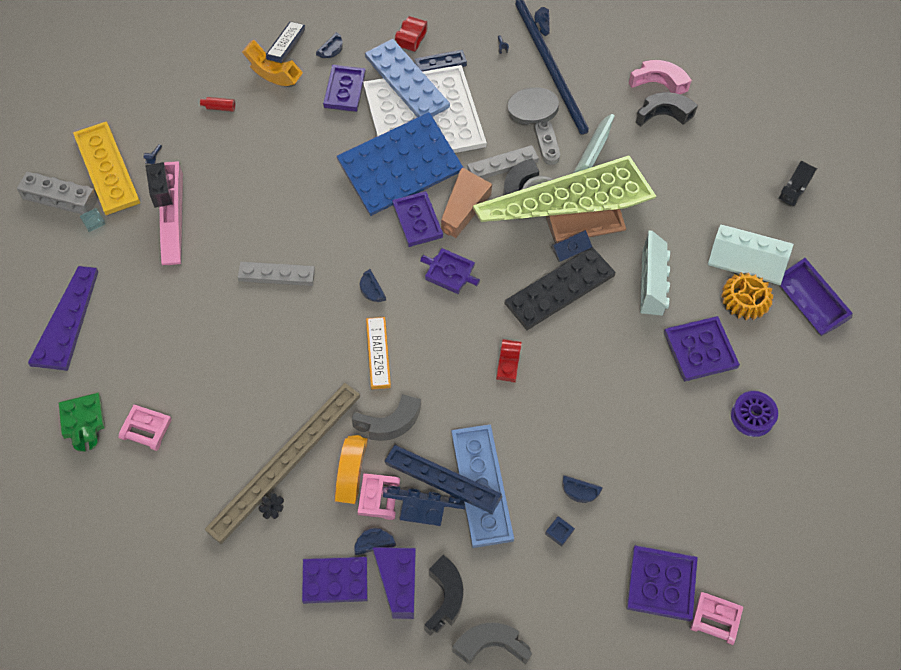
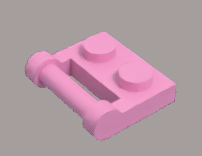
[119,405,172,451]
[358,474,400,520]
[690,592,743,645]

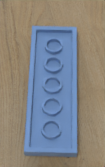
[365,39,450,117]
[451,424,514,548]

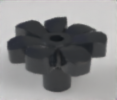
[259,493,284,519]

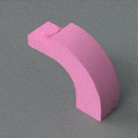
[629,60,692,94]

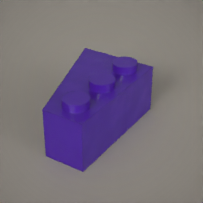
[373,548,416,619]

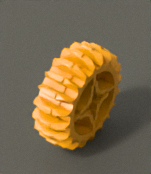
[721,272,774,320]

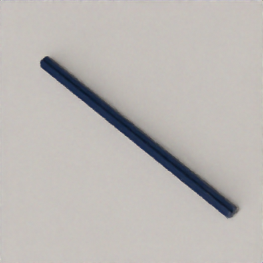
[515,0,589,135]

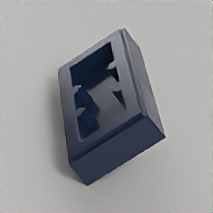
[552,230,592,262]

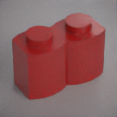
[395,16,427,52]

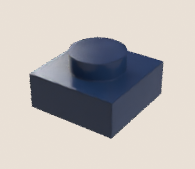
[545,516,575,547]

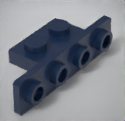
[382,485,465,526]

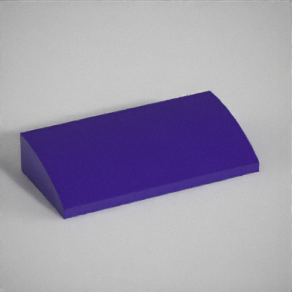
[779,258,853,336]

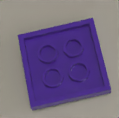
[664,316,740,382]
[626,545,698,622]

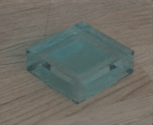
[80,208,105,232]

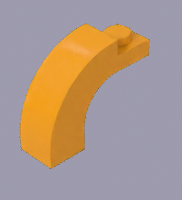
[242,40,303,86]
[335,435,368,504]

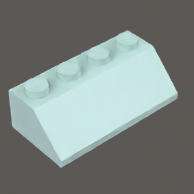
[708,225,794,285]
[640,231,670,316]

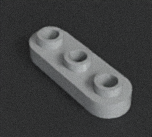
[535,121,560,165]

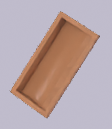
[546,209,626,243]

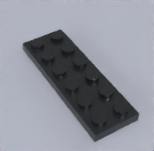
[504,247,616,330]

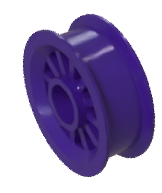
[731,391,778,437]

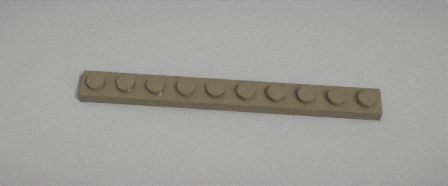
[205,383,360,544]

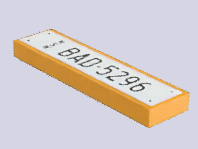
[366,317,391,390]

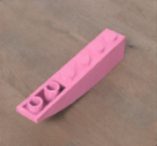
[159,161,183,266]

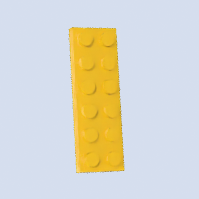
[73,121,140,215]

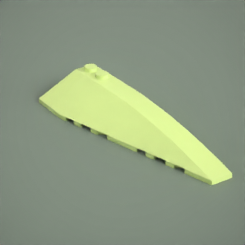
[473,156,656,222]

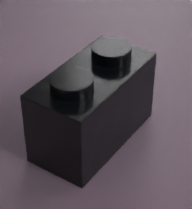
[145,162,173,208]

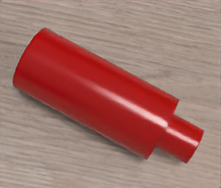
[200,97,236,112]

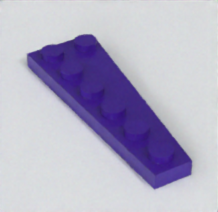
[28,266,98,371]

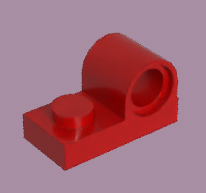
[496,339,522,382]

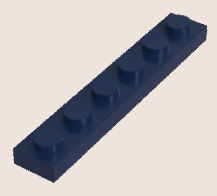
[384,445,502,514]

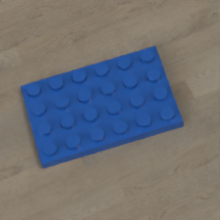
[337,112,464,216]

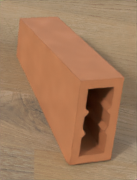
[441,168,492,238]

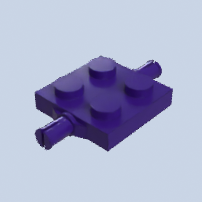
[420,248,480,294]

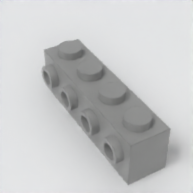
[17,172,98,216]

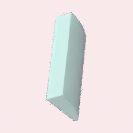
[573,114,615,173]

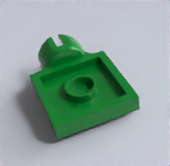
[58,392,105,452]

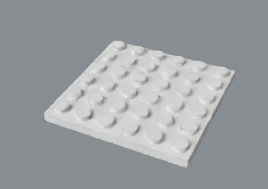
[363,65,487,153]

